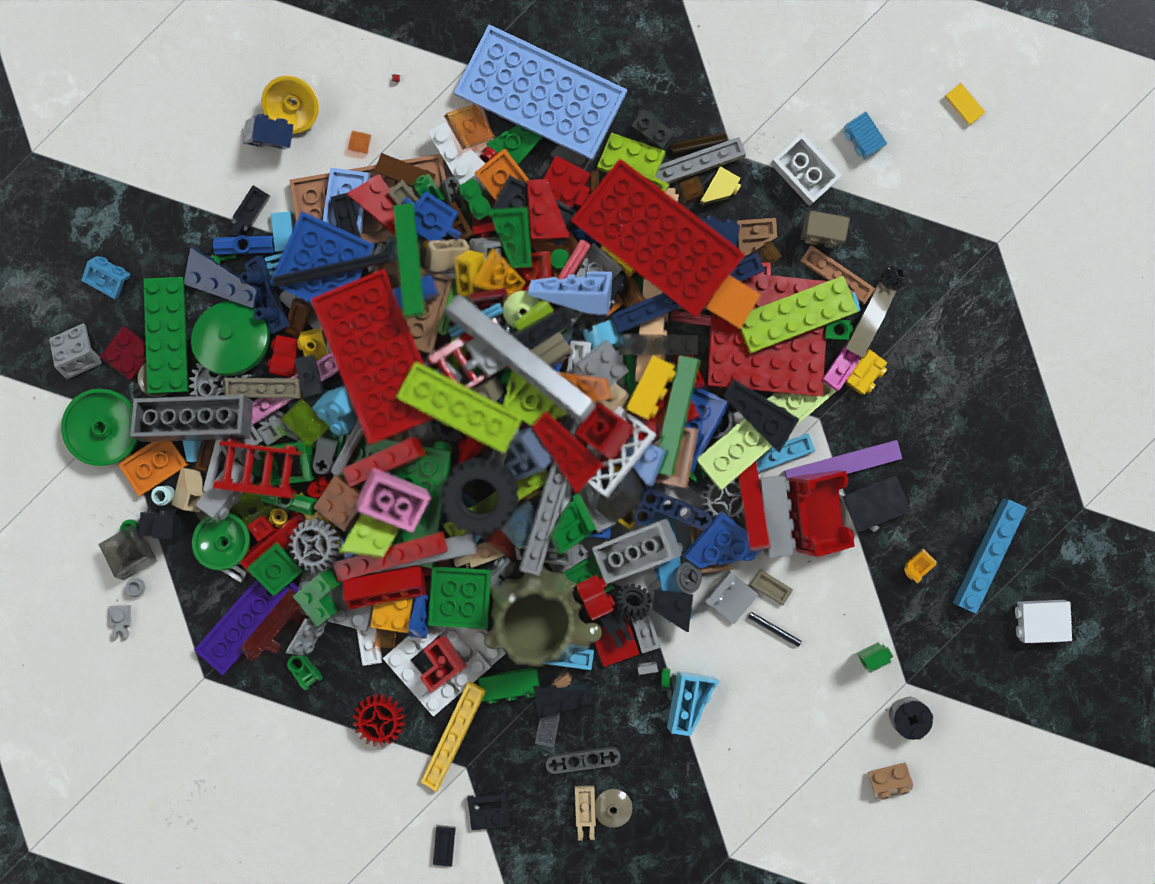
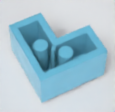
[312,385,359,436]

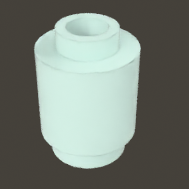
[151,486,175,506]

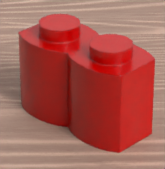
[267,335,301,378]
[576,575,615,620]

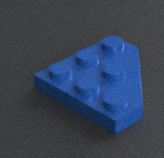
[683,511,762,568]

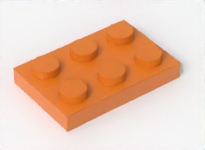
[118,441,189,497]

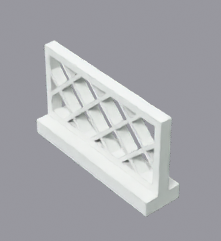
[586,406,656,498]

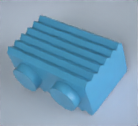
[844,111,887,159]

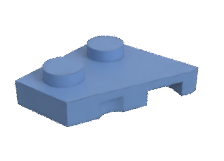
[626,436,667,486]

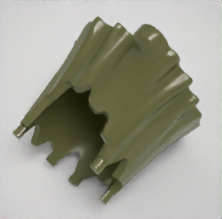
[484,564,602,665]

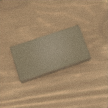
[750,569,793,606]

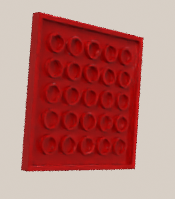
[706,274,828,397]

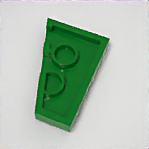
[488,207,532,268]

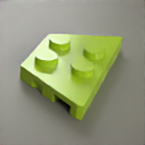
[504,368,568,426]
[338,513,401,558]

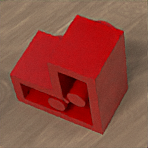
[420,635,468,693]

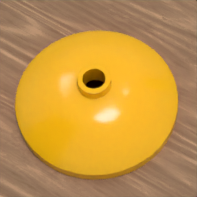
[261,75,319,134]

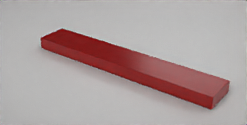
[738,461,771,551]

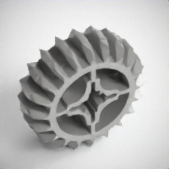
[699,478,745,521]
[289,518,341,572]

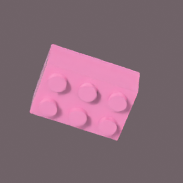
[356,468,430,532]

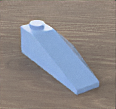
[528,271,612,315]

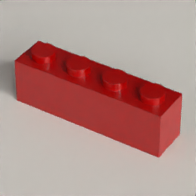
[342,437,426,487]
[343,565,426,610]

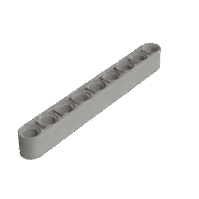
[444,295,595,423]

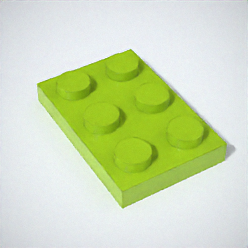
[597,133,666,177]

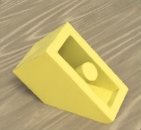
[700,167,741,205]

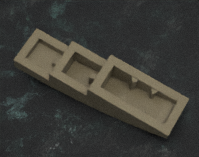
[845,282,896,358]

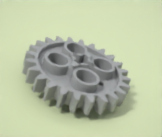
[189,363,251,399]

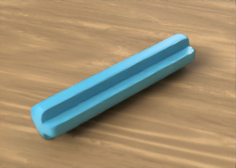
[449,303,503,338]

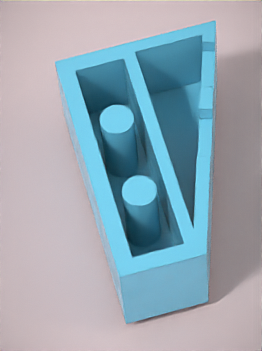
[667,671,720,736]

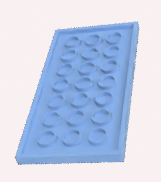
[454,25,627,161]

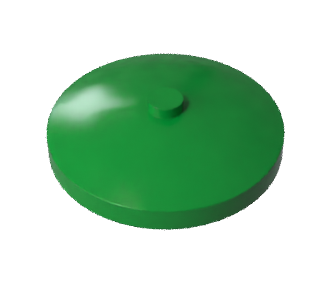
[191,301,269,376]
[61,389,138,466]

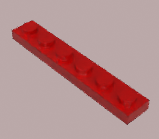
[333,532,448,582]

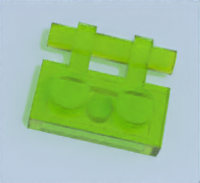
[230,482,274,526]

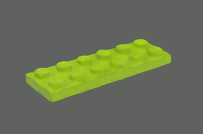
[740,276,858,354]
[397,362,523,454]

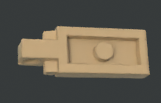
[453,537,508,568]

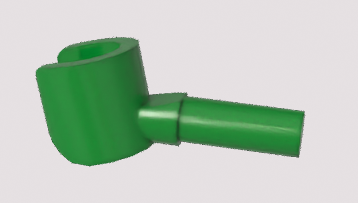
[210,254,237,264]

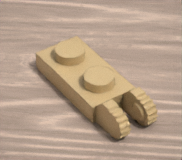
[575,785,596,841]

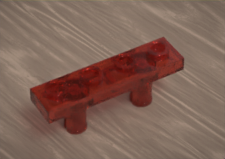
[241,589,305,661]

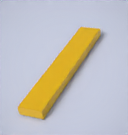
[420,681,486,792]

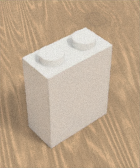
[1015,600,1072,643]

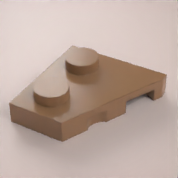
[736,218,777,257]

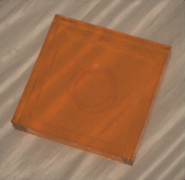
[444,104,494,150]

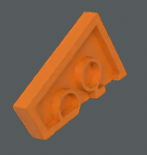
[555,371,612,402]

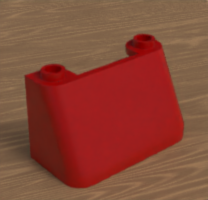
[787,470,855,557]

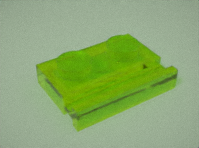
[281,399,330,447]

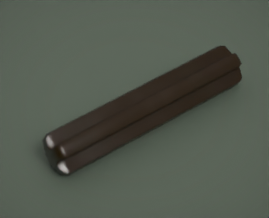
[670,132,727,154]

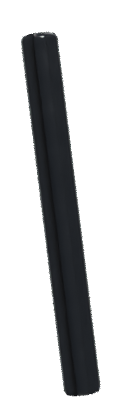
[272,252,390,287]

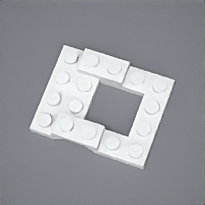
[383,626,506,716]

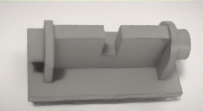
[489,555,516,587]

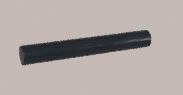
[748,611,802,647]

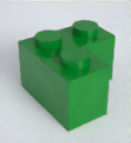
[293,568,341,627]

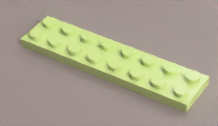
[697,382,836,490]

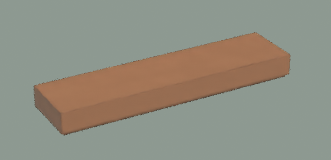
[800,245,875,305]

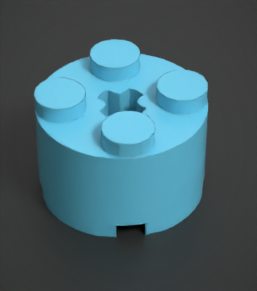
[582,319,626,351]

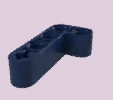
[630,487,712,530]

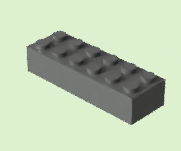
[130,395,253,442]

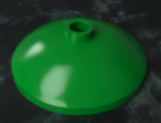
[192,513,250,571]

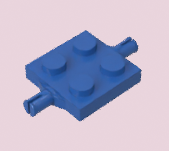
[401,191,462,241]

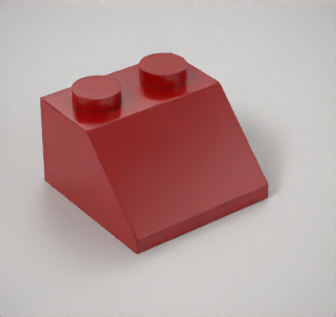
[575,402,635,460]

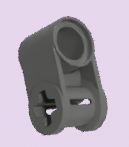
[313,436,339,474]

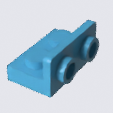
[81,256,130,299]

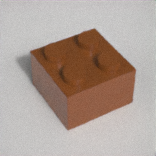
[314,475,362,531]

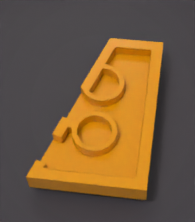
[472,249,526,296]

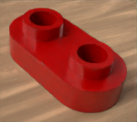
[307,472,334,500]

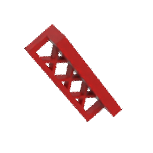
[240,511,306,576]

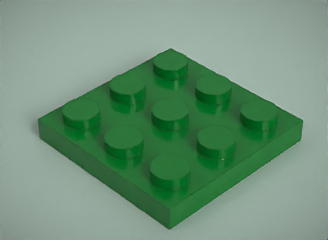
[428,566,492,629]

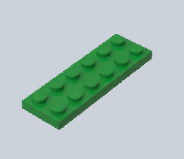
[144,277,189,394]

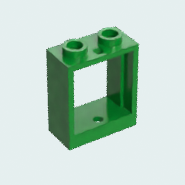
[261,439,318,486]

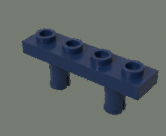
[239,256,290,334]

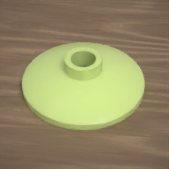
[503,291,540,329]

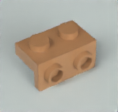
[868,762,913,800]

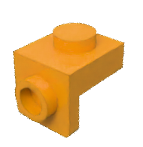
[904,549,937,583]

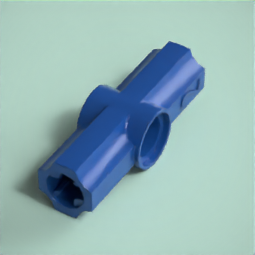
[213,235,275,255]

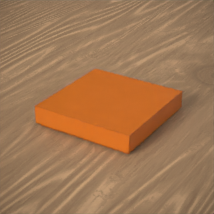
[706,275,761,329]

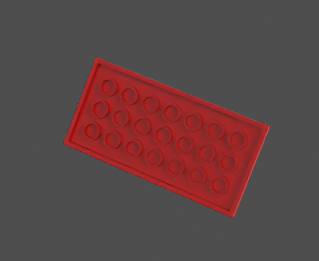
[571,158,746,318]
[311,269,435,445]

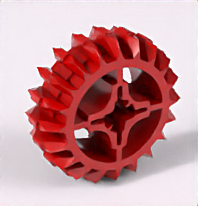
[353,694,405,747]

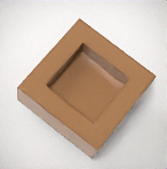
[551,671,572,688]

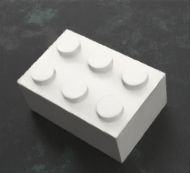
[771,133,842,206]

